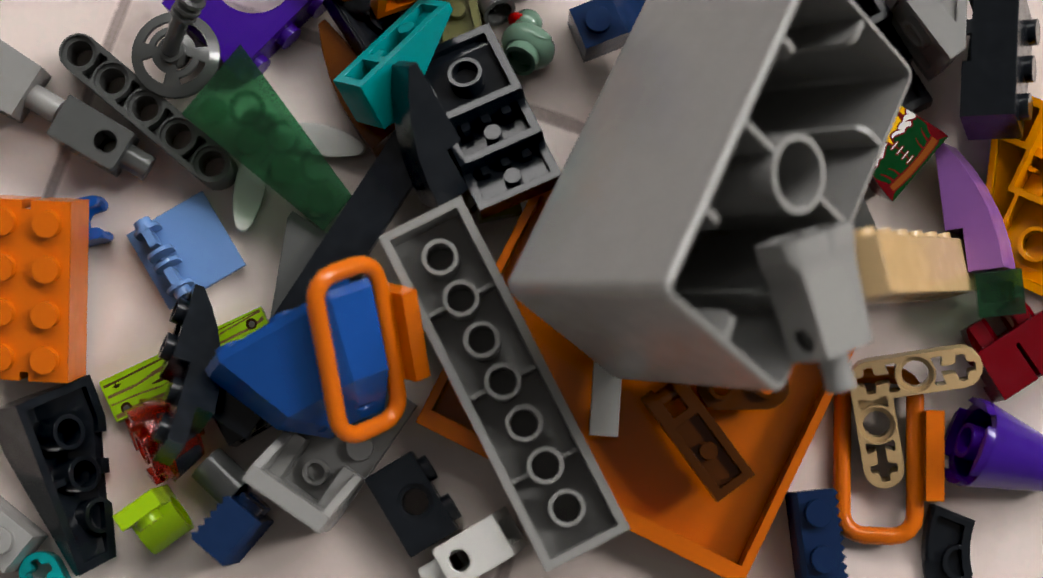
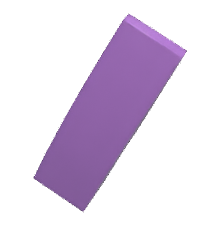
[935,143,1016,275]

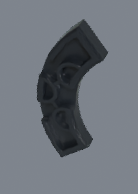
[921,504,975,578]

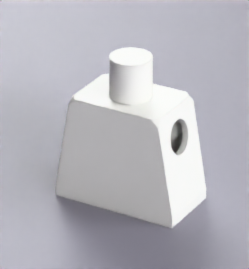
[418,506,528,578]

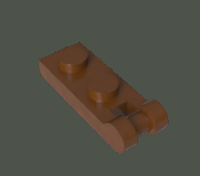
[640,383,755,502]

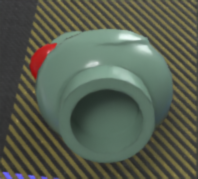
[501,9,555,76]

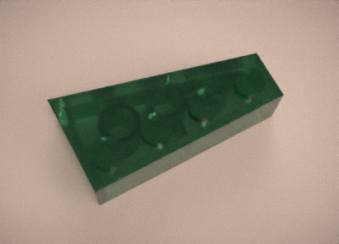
[182,44,352,230]

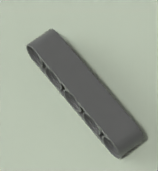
[59,33,238,191]

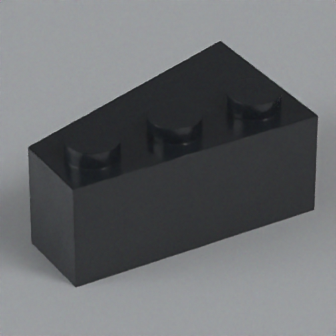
[960,0,1040,140]

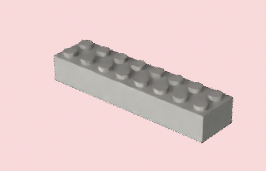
[378,195,630,572]

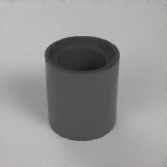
[192,448,248,503]

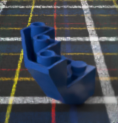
[205,277,389,438]

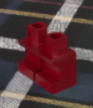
[960,295,1043,403]

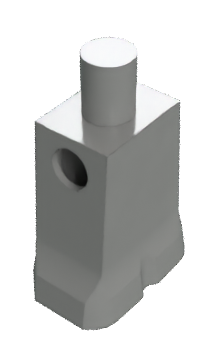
[0,39,66,124]
[754,219,873,394]

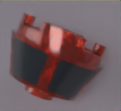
[124,397,205,486]

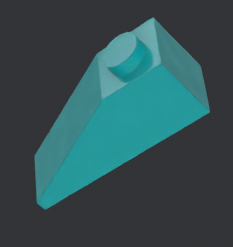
[333,0,453,129]

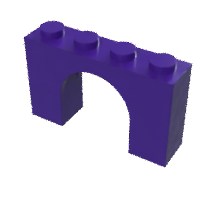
[162,0,326,85]

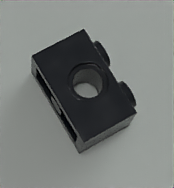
[364,451,462,558]

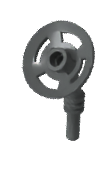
[132,0,221,99]

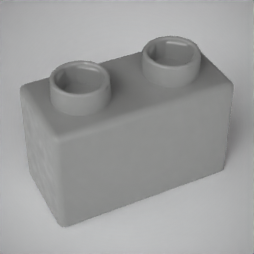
[508,0,912,391]

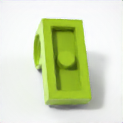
[112,484,194,555]

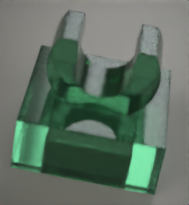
[973,267,1026,318]

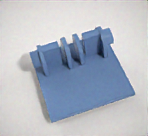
[127,191,246,310]

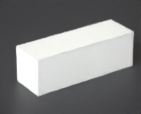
[588,361,622,438]

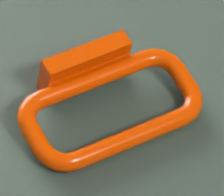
[306,255,431,444]
[833,366,945,545]

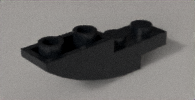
[151,284,220,466]

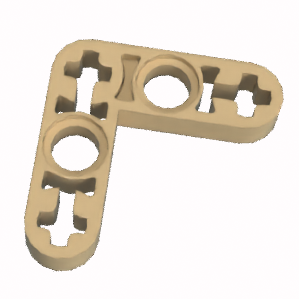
[850,344,983,489]

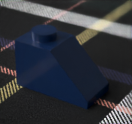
[568,0,646,63]

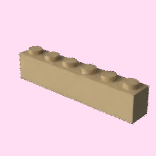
[854,226,979,304]

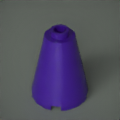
[945,397,1043,492]

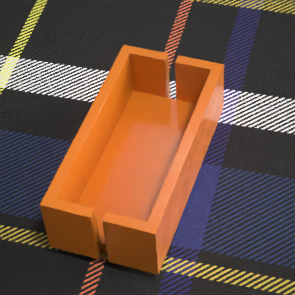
[0,195,89,384]

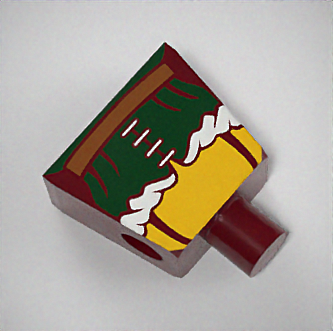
[868,106,948,201]

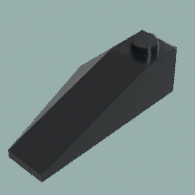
[0,375,116,576]

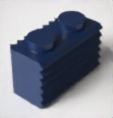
[785,488,849,578]
[192,492,274,567]

